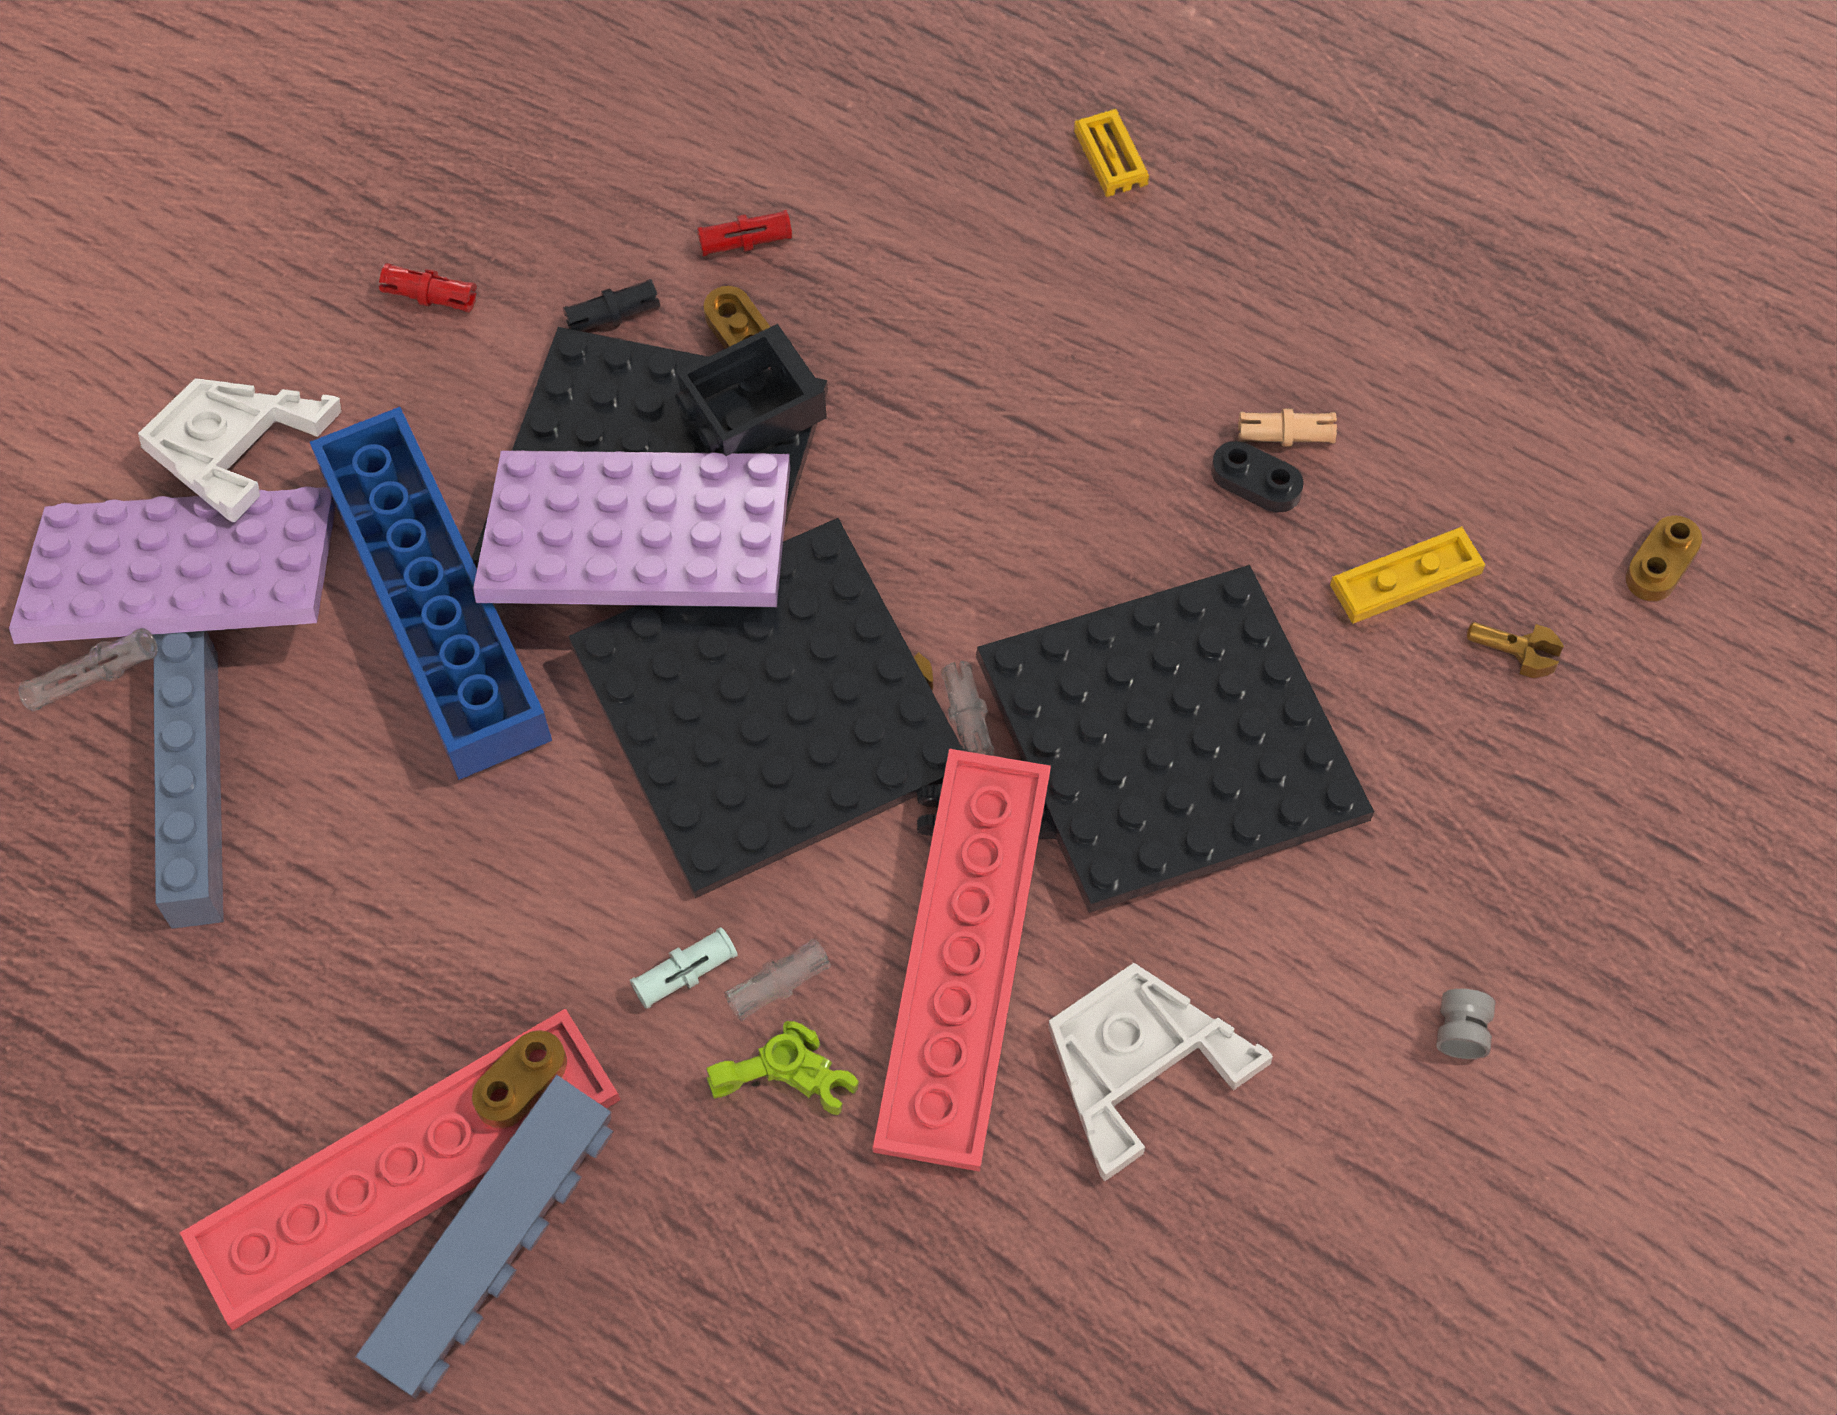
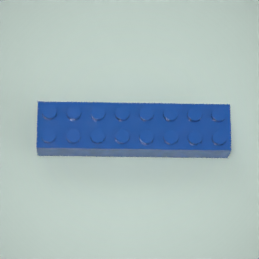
[310,407,552,780]

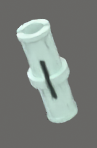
[630,927,738,1009]

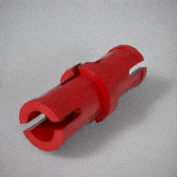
[697,210,793,256]
[379,263,477,313]

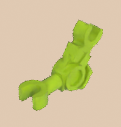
[706,1021,859,1115]

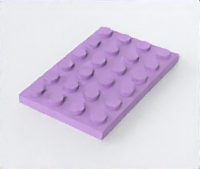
[473,451,790,607]
[9,487,336,644]

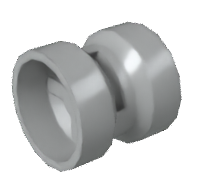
[1436,989,1496,1059]

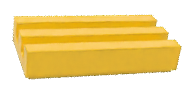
[1074,109,1149,197]

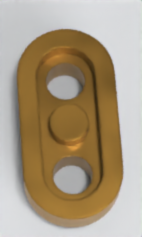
[704,286,771,349]
[1625,515,1702,601]
[472,1030,567,1128]

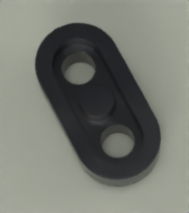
[1211,441,1304,513]

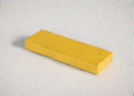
[1330,526,1485,624]

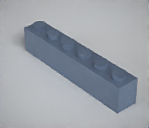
[153,631,224,929]
[356,1075,614,1399]

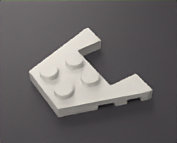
[138,378,341,523]
[1048,963,1273,1181]

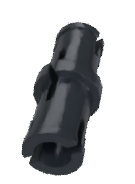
[563,279,660,331]

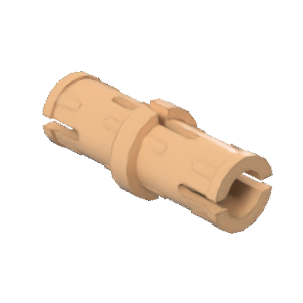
[1238,408,1337,447]

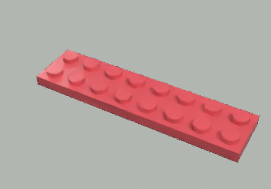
[873,749,1051,1172]
[180,1008,620,1330]

